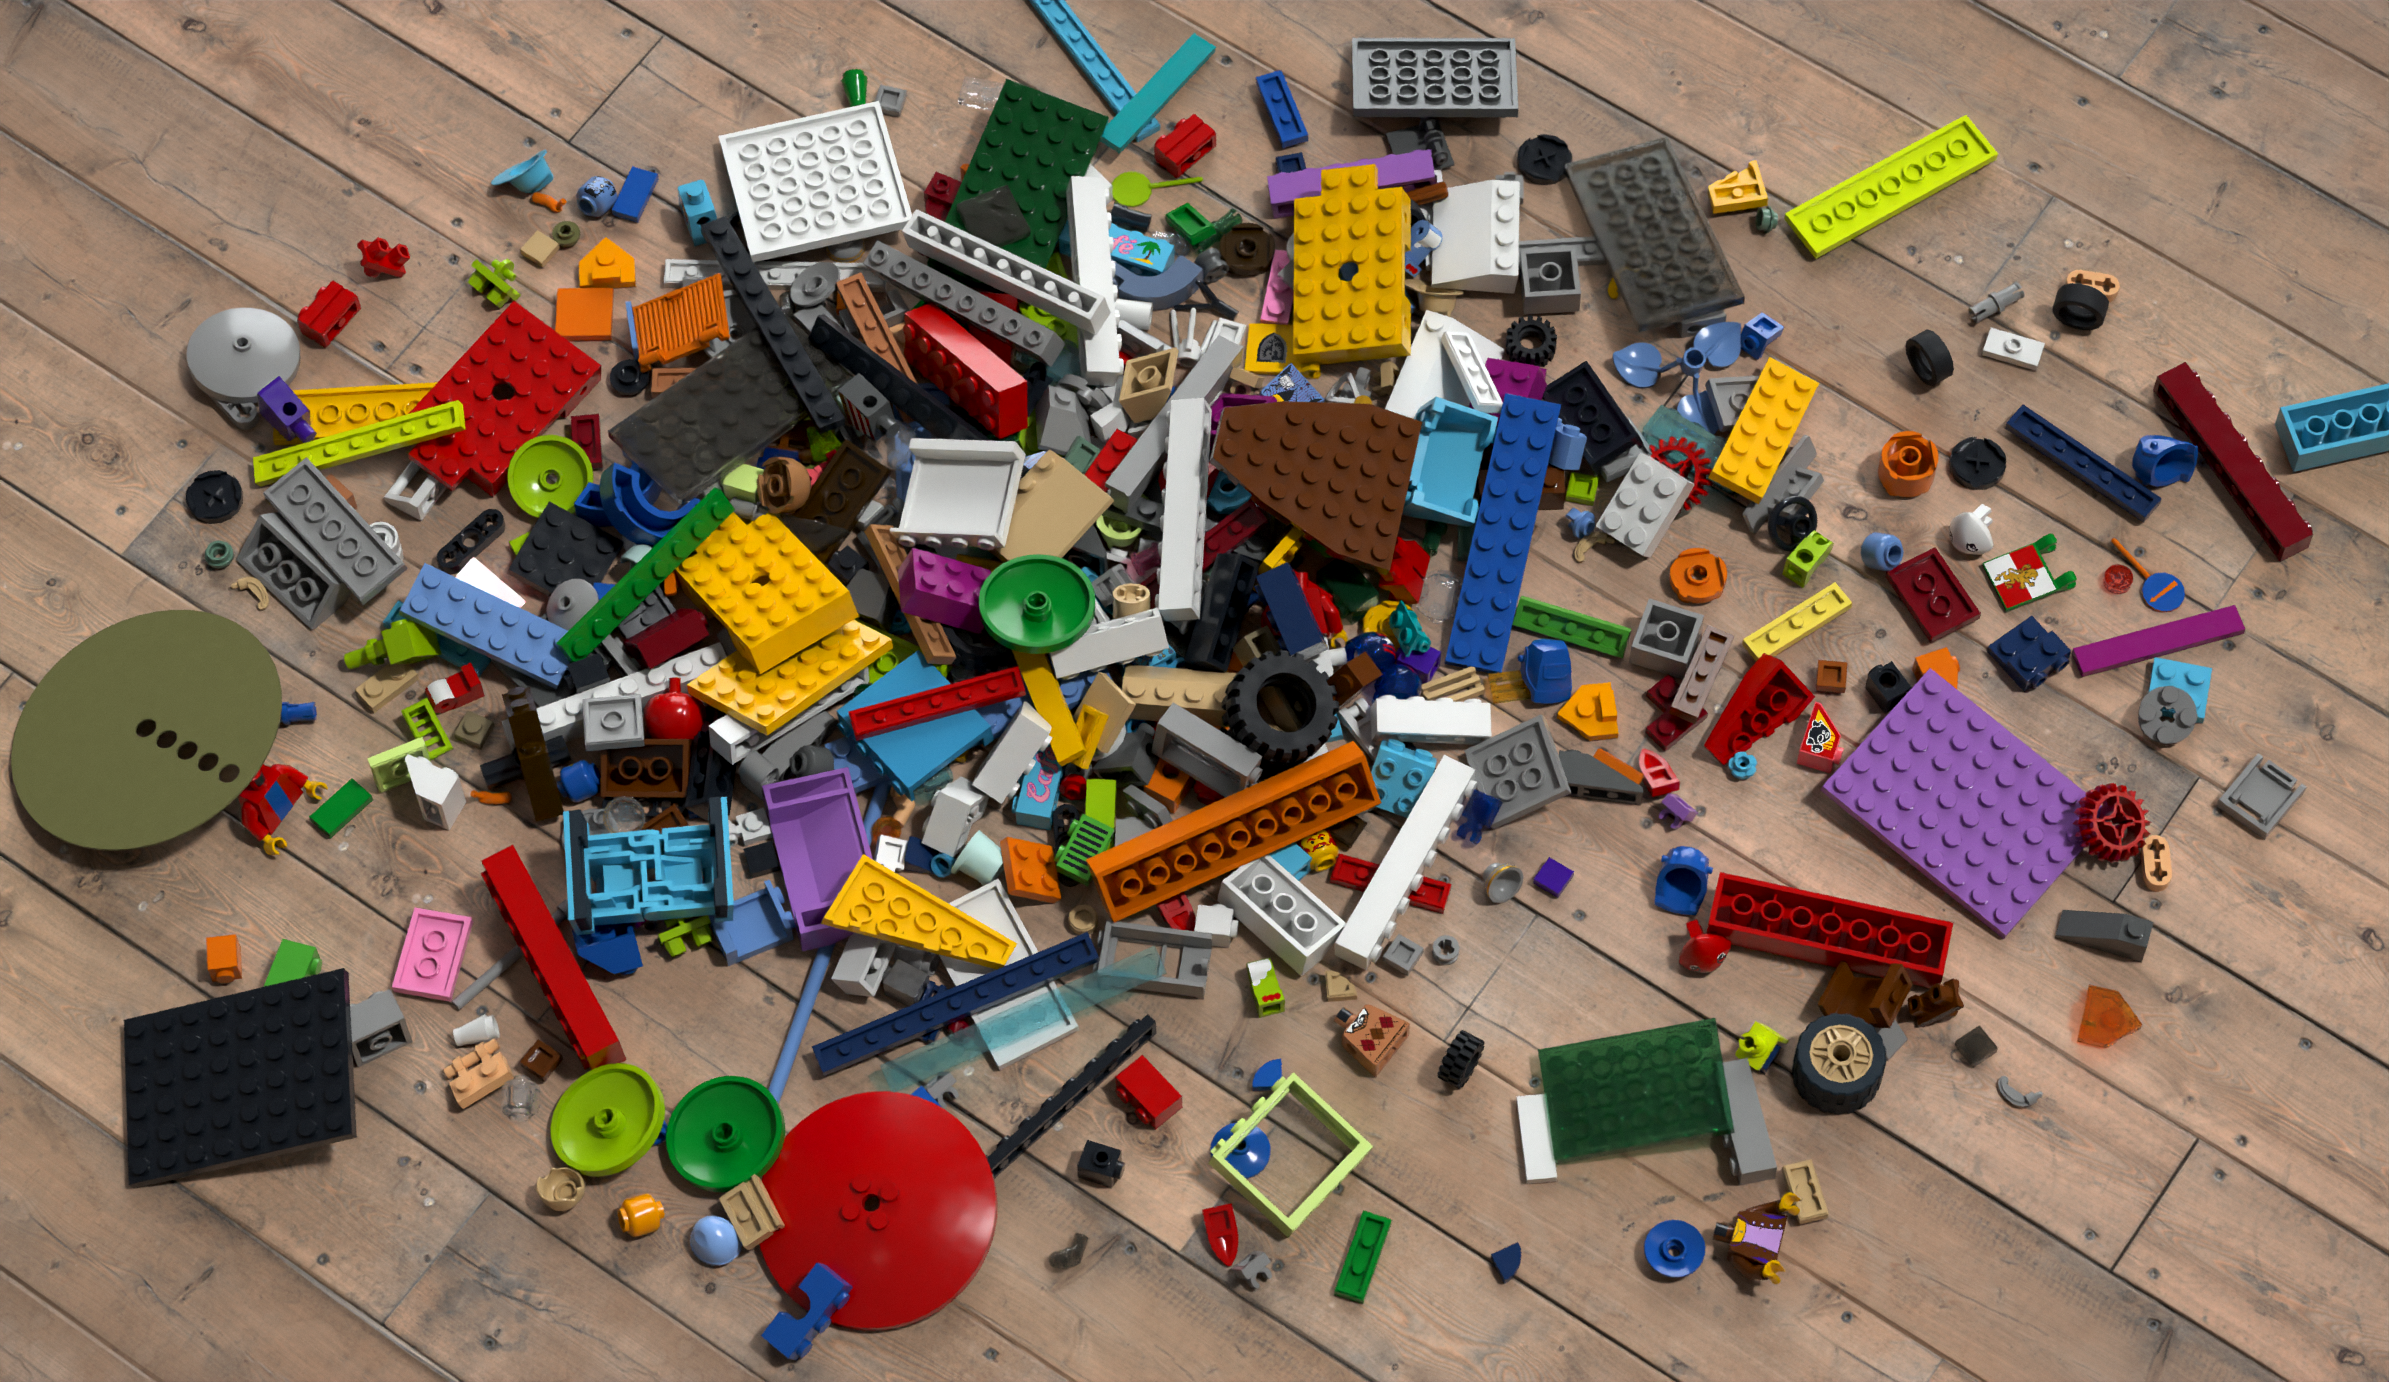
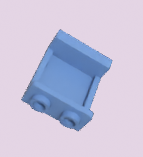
[708,879,796,966]

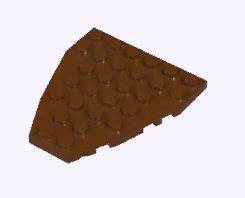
[1209,401,1422,575]

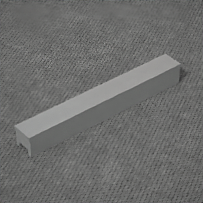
[1105,335,1244,514]

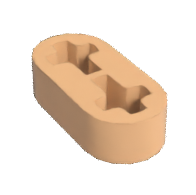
[2065,270,2120,302]
[2141,835,2172,892]

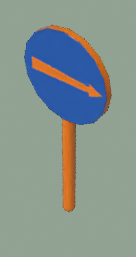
[2111,538,2185,613]

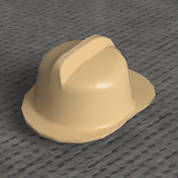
[1405,279,1464,317]

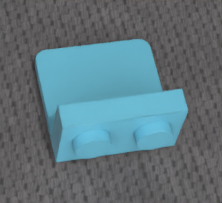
[1371,739,1437,818]

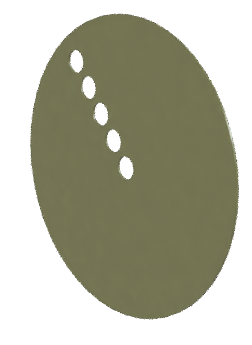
[11,610,282,851]

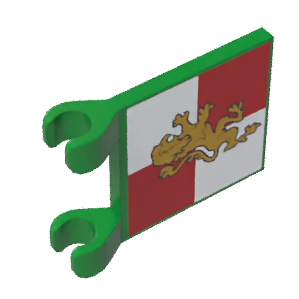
[1982,533,2077,612]

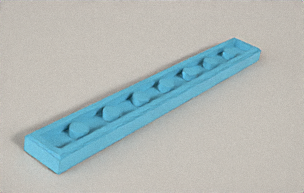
[1028,0,1161,143]

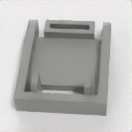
[2217,753,2307,840]

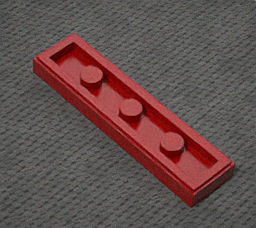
[1330,853,1452,914]

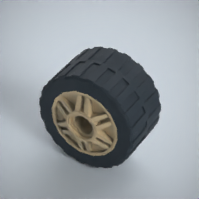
[1792,1013,1887,1115]

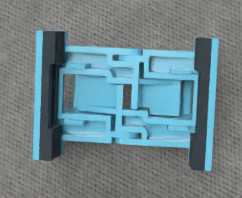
[563,797,734,935]

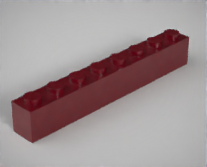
[2153,362,2313,562]

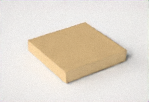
[1073,672,1136,753]

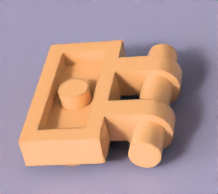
[443,1038,514,1109]

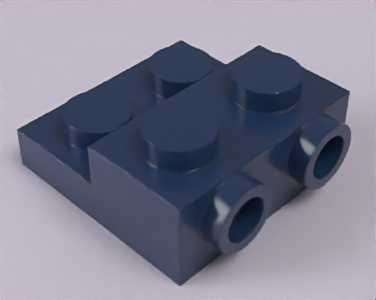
[1987,616,2071,692]

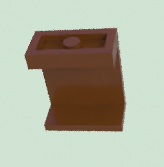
[1818,961,1913,1029]

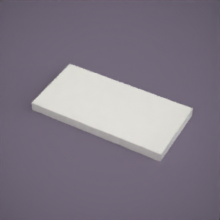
[938,878,1079,1070]

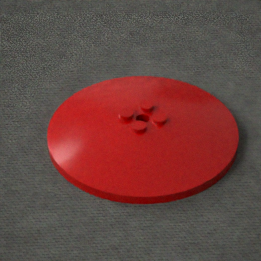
[760,1091,998,1331]

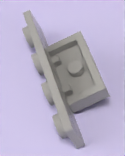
[1743,435,1824,533]

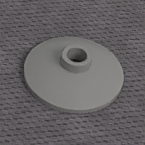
[790,262,840,307]
[547,579,599,631]

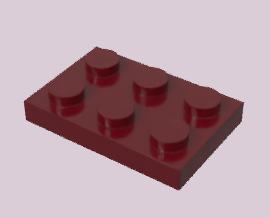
[1885,547,1981,643]

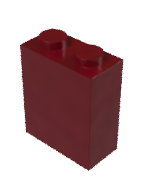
[623,608,709,669]

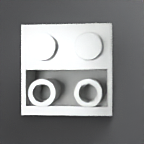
[405,754,466,830]

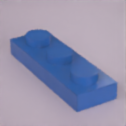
[1256,70,1308,148]

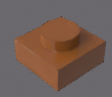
[1816,660,1847,693]

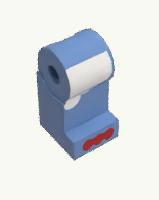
[1405,220,1443,278]

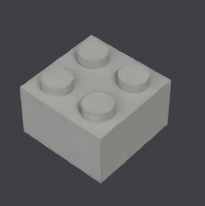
[1519,246,1581,314]
[1629,598,1704,679]
[350,989,413,1067]

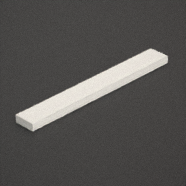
[664,259,886,292]

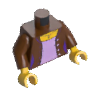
[1712,1192,1801,1285]

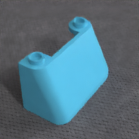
[1402,397,1498,527]

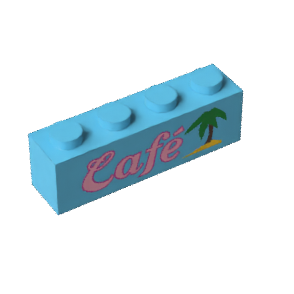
[1059,219,1175,277]
[1012,715,1073,830]

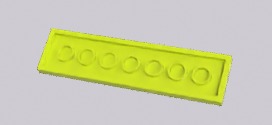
[1784,115,1998,259]

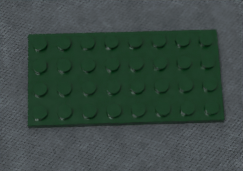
[927,78,1109,307]

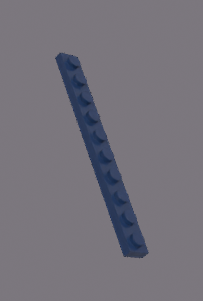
[812,932,1100,1076]

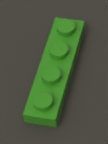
[1513,596,1631,658]

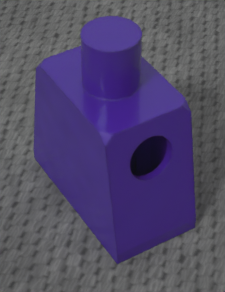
[257,376,317,443]

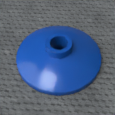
[1210,1122,1271,1179]
[1644,1220,1705,1278]

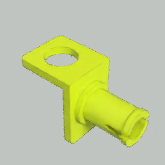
[1735,1021,1789,1070]

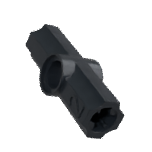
[479,735,571,790]

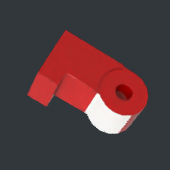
[425,662,485,713]

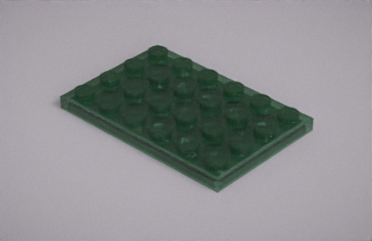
[1538,1018,1735,1164]

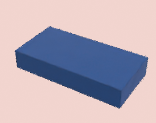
[612,166,659,223]

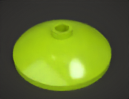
[508,435,593,518]

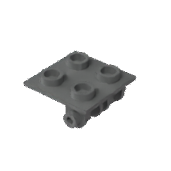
[1386,117,1455,170]

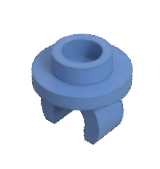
[1565,508,1595,539]

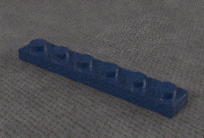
[2005,404,2162,523]

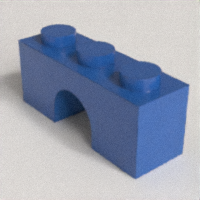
[761,1262,853,1360]

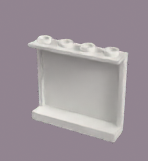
[890,438,1026,550]

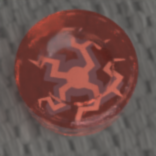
[2103,564,2133,594]

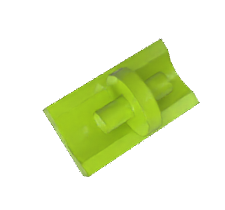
[468,259,521,308]
[657,915,712,958]

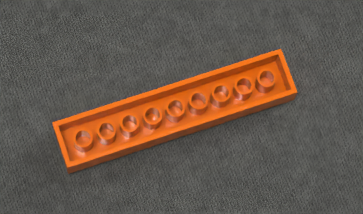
[1086,741,1381,923]

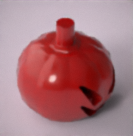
[643,678,707,739]

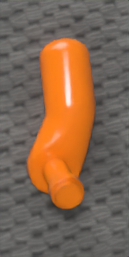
[532,192,566,212]
[470,790,512,805]

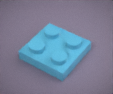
[2148,657,2212,724]

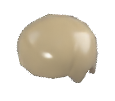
[536,1167,586,1211]

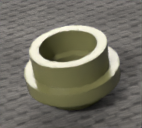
[552,221,580,248]

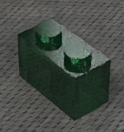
[1316,558,1379,625]

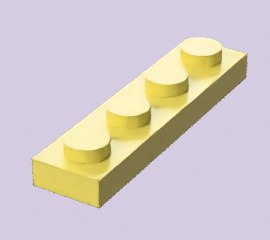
[1742,582,1852,661]

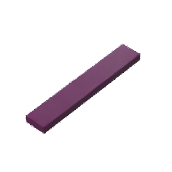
[2072,605,2245,677]

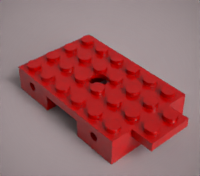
[408,301,601,497]

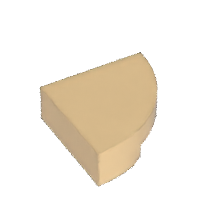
[1325,970,1357,1002]

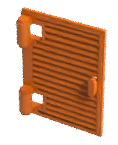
[632,273,730,372]

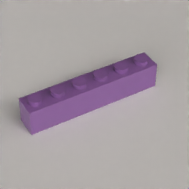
[1267,149,1436,219]

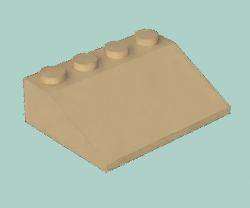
[988,449,1114,563]

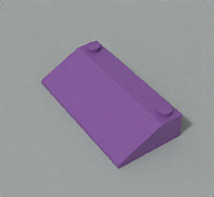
[762,767,873,951]

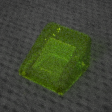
[807,427,842,461]

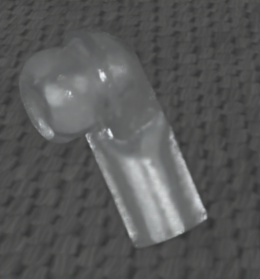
[1152,232,1189,257]

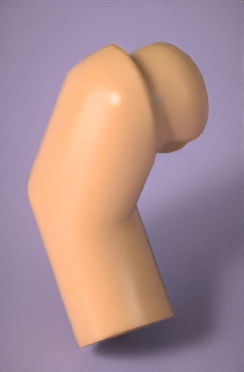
[890,786,915,828]

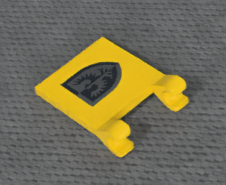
[1245,323,1321,379]

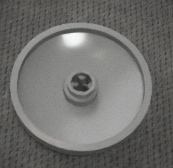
[187,308,301,404]

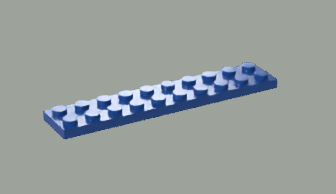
[1445,393,1561,676]

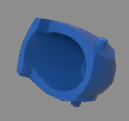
[2132,435,2198,487]
[1518,639,1572,703]
[1655,846,1713,915]

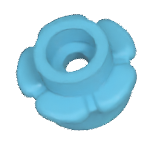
[1728,752,1757,780]

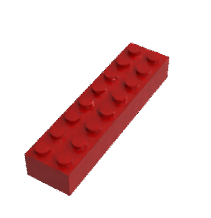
[480,845,627,1070]
[1707,872,1954,988]

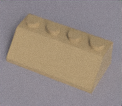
[1122,664,1237,727]

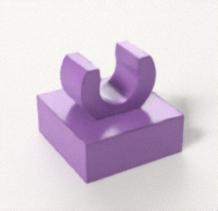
[1659,793,1698,829]

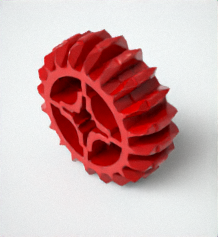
[1643,436,1713,513]
[2073,783,2152,863]

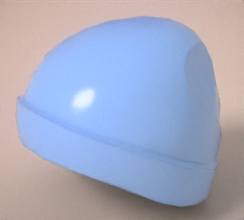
[690,1216,742,1266]

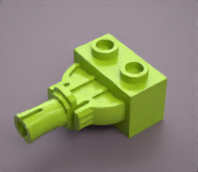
[344,619,442,669]

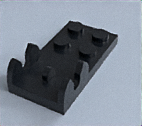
[1542,360,1644,476]

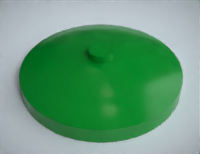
[979,554,1096,654]
[666,1076,785,1192]

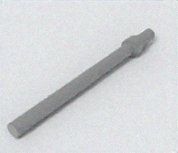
[452,893,592,1010]

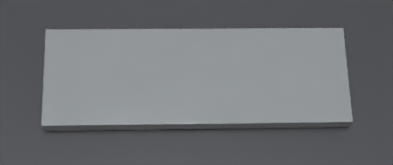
[262,457,408,605]

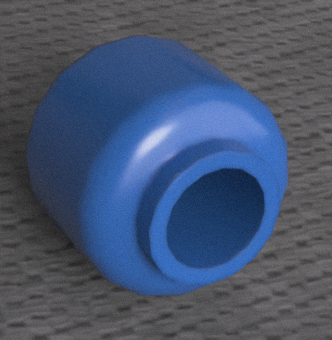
[557,760,601,803]

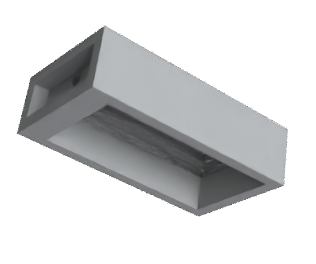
[1151,702,1263,797]

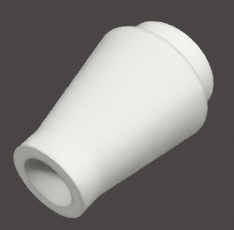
[453,1014,500,1046]

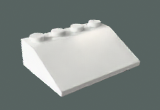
[1431,180,1520,294]

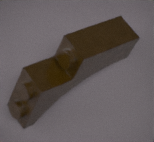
[502,687,564,822]

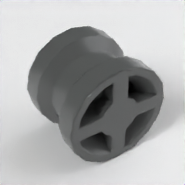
[1194,248,1229,283]

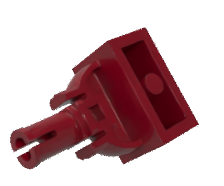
[917,172,962,258]

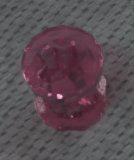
[1130,541,1161,577]

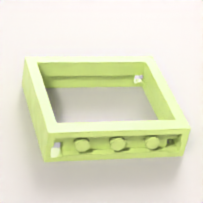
[1208,1072,1373,1238]

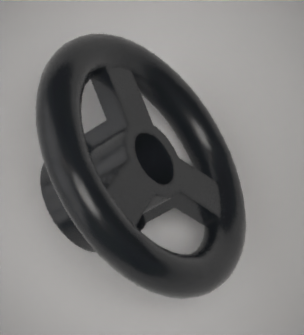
[1768,495,1818,551]

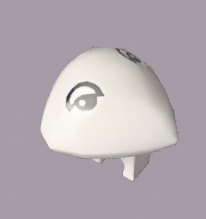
[1949,504,1994,554]

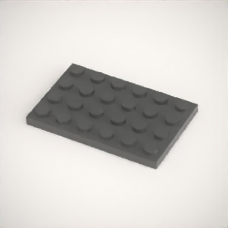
[1352,38,1519,118]

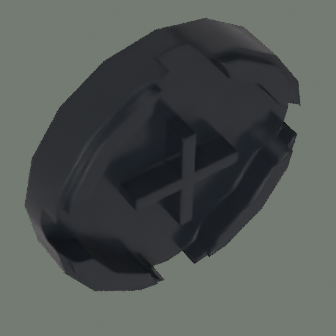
[1517,134,1572,185]
[1949,437,2006,490]
[186,470,243,524]

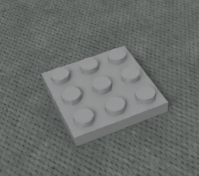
[1464,714,1571,829]

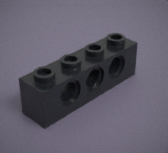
[685,702,737,821]

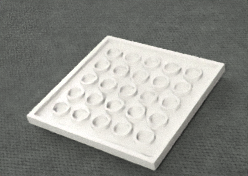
[719,101,912,262]

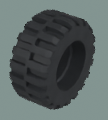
[1221,650,1339,768]

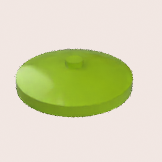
[551,1063,665,1177]

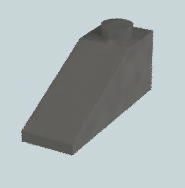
[1559,749,1643,805]
[2055,910,2154,962]

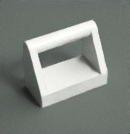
[383,461,447,521]

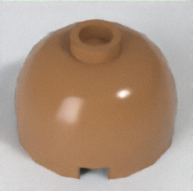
[757,457,811,514]

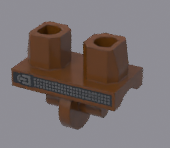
[1907,978,1964,1027]

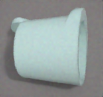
[951,830,1004,886]

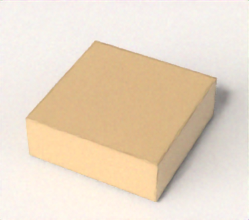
[520,230,560,268]

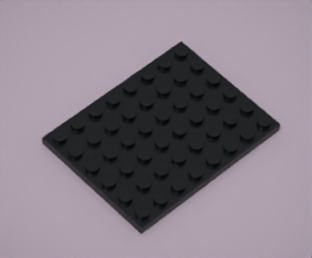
[124,968,357,1189]

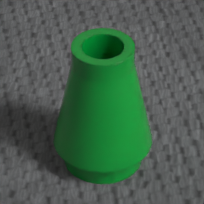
[841,69,868,107]

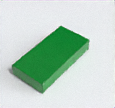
[1165,203,1216,246]
[309,778,373,838]

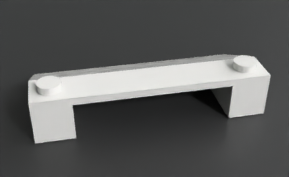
[1385,310,1505,419]

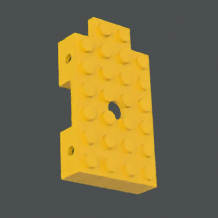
[1293,164,1411,365]
[675,512,859,674]

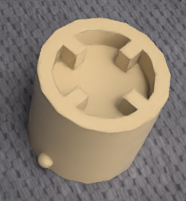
[1112,583,1150,620]

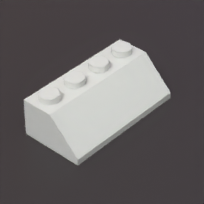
[1217,854,1346,976]

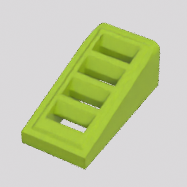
[401,698,453,760]

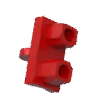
[357,237,410,278]

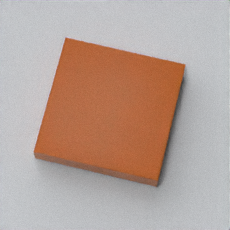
[555,288,614,341]

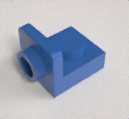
[1740,312,1784,360]

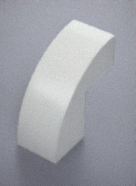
[1090,375,1131,445]

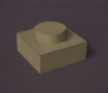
[454,711,495,750]

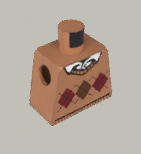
[1334,1004,1410,1077]

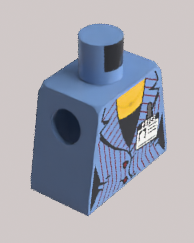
[1260,363,1324,402]

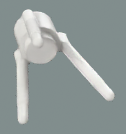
[1170,308,1218,367]

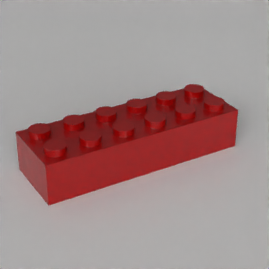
[903,302,1028,439]

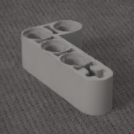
[739,710,838,801]

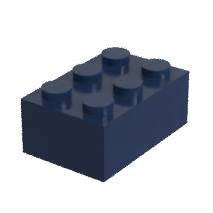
[1254,562,1328,660]

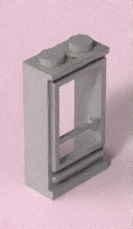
[1093,920,1212,1000]

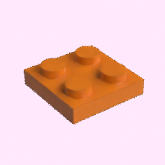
[1000,837,1061,903]

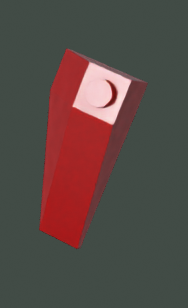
[1704,653,1815,765]

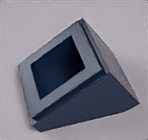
[904,836,939,874]

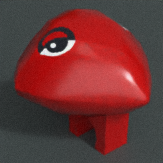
[1679,919,1731,973]

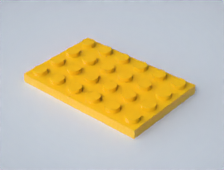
[687,620,893,736]

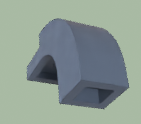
[1111,255,1204,311]

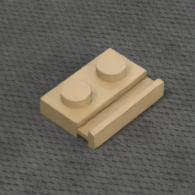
[719,1174,785,1250]

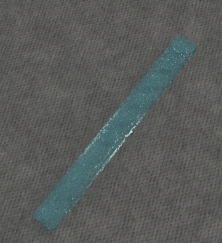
[880,946,1167,1092]

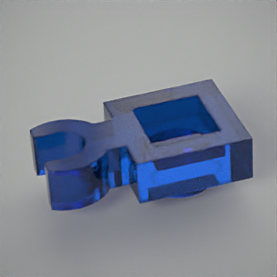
[1457,789,1503,845]

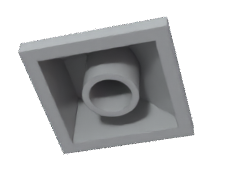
[1035,385,1091,455]

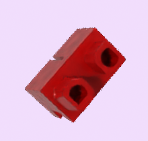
[1378,537,1430,604]

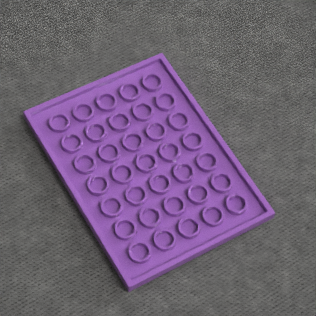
[1820,668,2109,939]

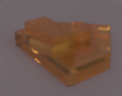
[2077,985,2143,1048]

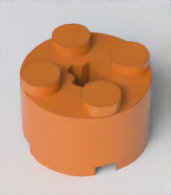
[1878,431,1939,497]

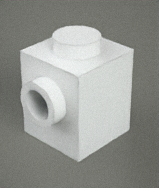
[1194,904,1239,948]

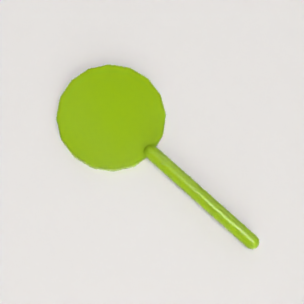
[1112,171,1203,207]

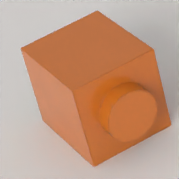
[206,934,242,983]

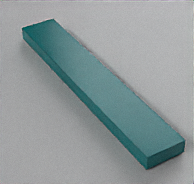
[1100,33,1216,154]

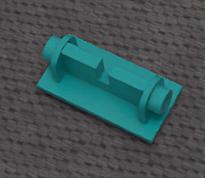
[1388,600,1431,657]

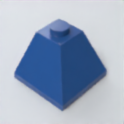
[572,923,643,975]

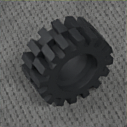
[1506,315,1557,367]
[1438,1030,1485,1089]

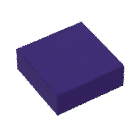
[1533,857,1574,898]

